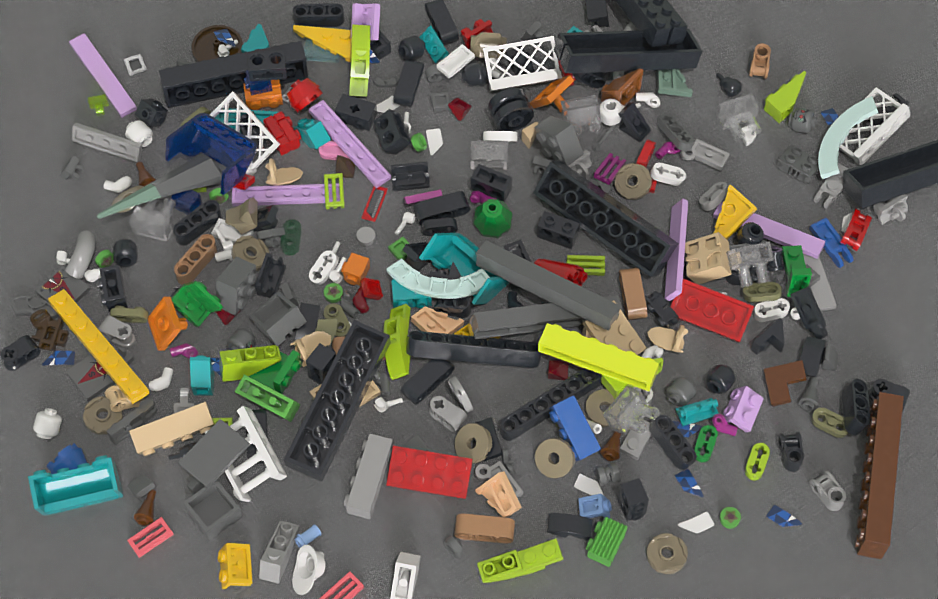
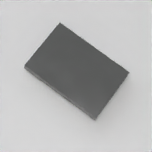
[178,419,250,489]

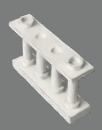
[205,406,287,502]

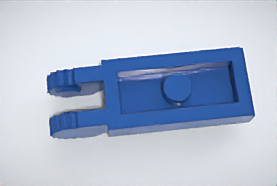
[809,218,854,268]

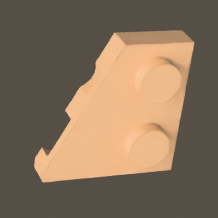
[410,307,464,334]
[475,471,522,517]

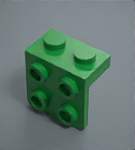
[171,281,223,327]
[249,350,302,394]

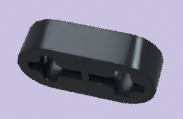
[422,218,458,236]

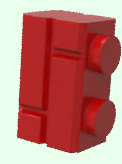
[263,111,301,156]

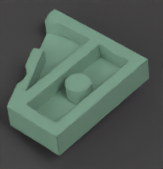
[657,69,693,97]

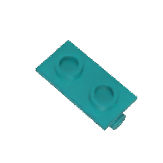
[419,25,449,63]
[675,398,719,426]

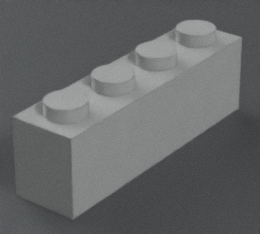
[344,434,393,519]

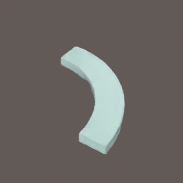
[818,96,878,179]
[386,259,490,299]

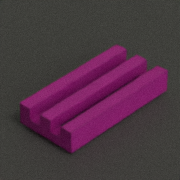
[593,153,626,185]
[403,189,443,204]

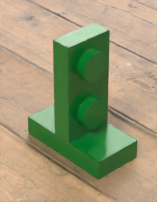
[782,245,812,297]

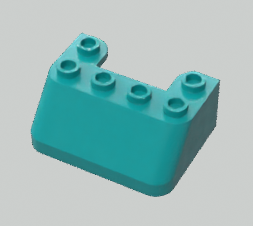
[28,455,124,515]

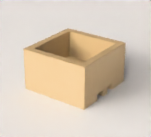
[685,232,732,285]

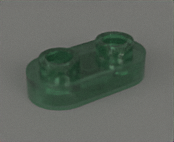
[280,219,302,255]

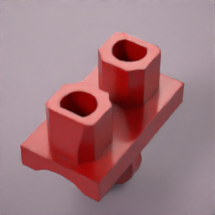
[461,19,493,49]

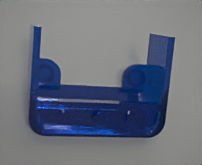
[165,113,257,195]

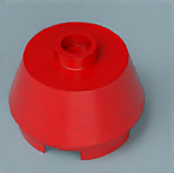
[287,78,323,113]

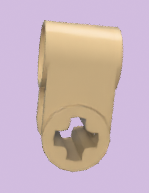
[105,385,144,412]

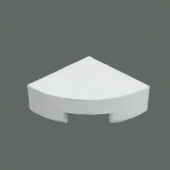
[738,124,757,146]

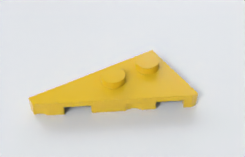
[293,25,351,62]
[714,184,757,239]

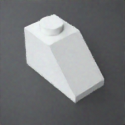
[390,552,421,599]

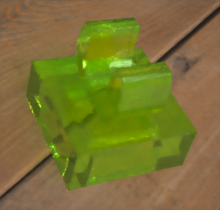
[87,94,109,116]

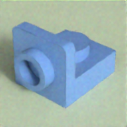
[578,494,612,518]

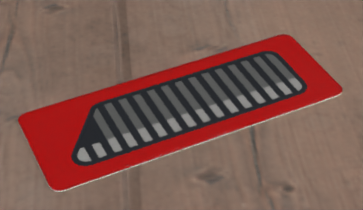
[361,186,388,222]

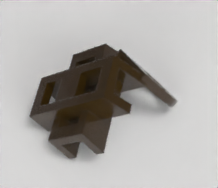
[30,309,69,352]

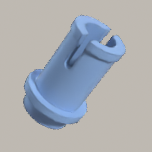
[294,524,322,548]

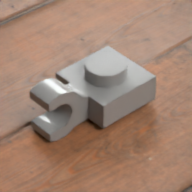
[174,388,194,414]

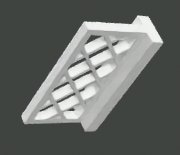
[483,36,562,92]
[839,87,910,165]
[200,91,280,176]

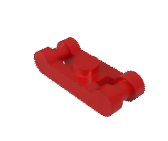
[840,208,872,251]

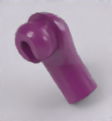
[655,142,681,159]
[470,190,497,204]
[169,343,198,359]
[712,414,738,436]

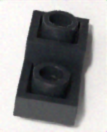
[295,303,320,340]
[800,337,826,377]
[476,417,503,461]
[547,513,592,540]

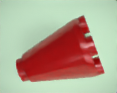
[534,259,588,286]

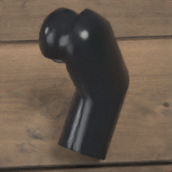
[508,291,524,308]

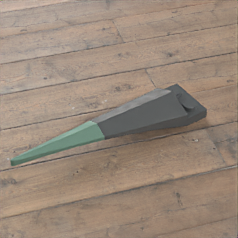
[97,149,238,218]

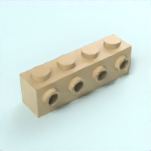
[129,402,215,456]

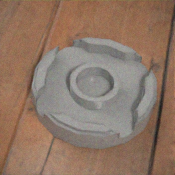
[448,376,473,414]

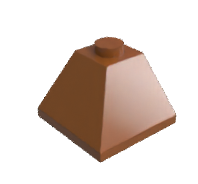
[601,68,643,106]

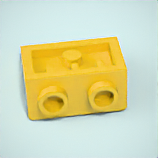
[218,543,253,589]

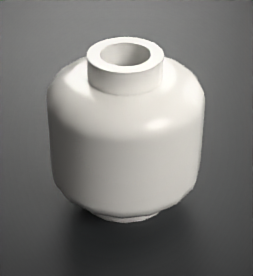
[599,99,623,126]
[125,120,153,147]
[33,408,62,439]

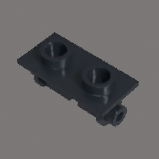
[645,291,679,329]

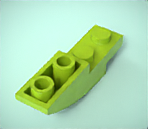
[349,24,370,97]
[384,304,411,380]
[477,538,564,583]

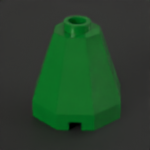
[473,199,513,238]

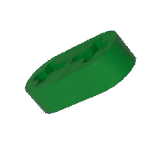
[694,425,718,462]

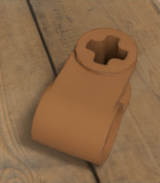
[749,43,771,79]

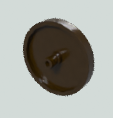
[191,25,243,62]

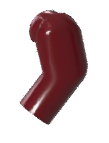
[353,286,369,314]

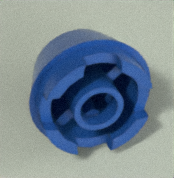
[46,443,88,474]

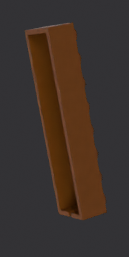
[854,392,904,559]

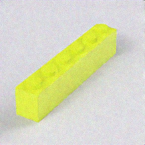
[538,323,659,392]

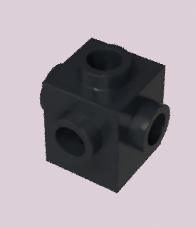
[134,99,168,127]

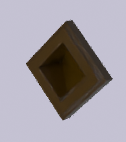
[336,155,356,178]

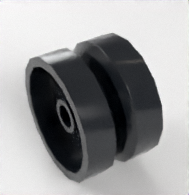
[488,88,534,132]

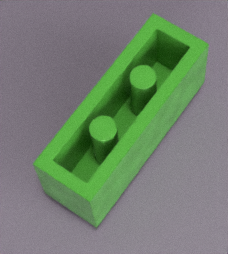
[235,375,300,422]

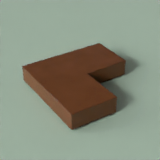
[764,360,807,407]

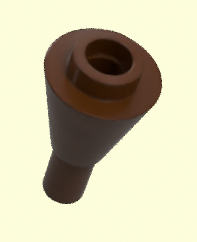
[136,162,156,187]
[600,427,623,461]
[134,489,157,526]

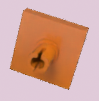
[530,75,574,112]
[148,297,188,351]

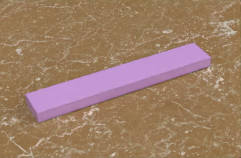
[69,33,137,118]
[309,100,391,188]
[232,183,344,206]
[665,199,688,301]
[713,201,825,259]

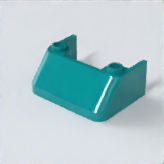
[419,233,509,305]

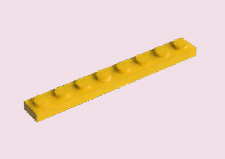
[48,289,150,404]

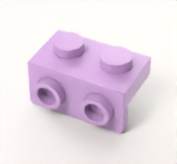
[351,3,380,41]
[723,386,764,432]

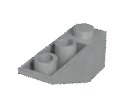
[259,521,299,584]

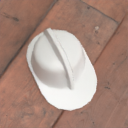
[292,545,325,595]

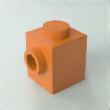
[341,253,370,286]

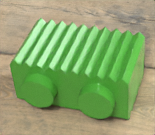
[586,517,628,567]

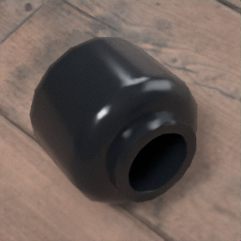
[398,35,425,60]
[462,62,488,86]
[736,222,764,247]
[113,239,138,267]
[706,364,736,394]

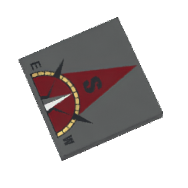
[35,266,90,303]
[66,354,115,402]

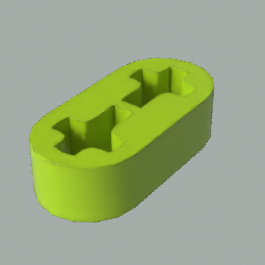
[745,443,770,480]

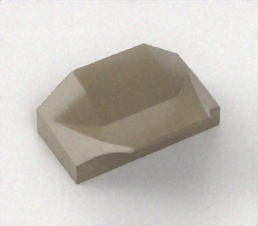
[470,32,507,59]
[225,197,258,234]

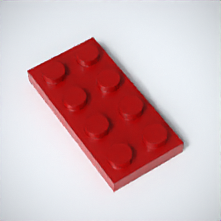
[671,279,754,343]
[386,446,473,499]

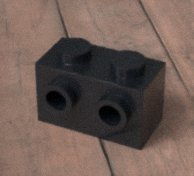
[98,265,128,312]

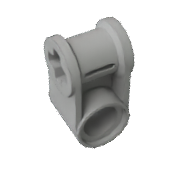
[98,315,135,348]
[429,396,467,432]
[809,471,846,511]

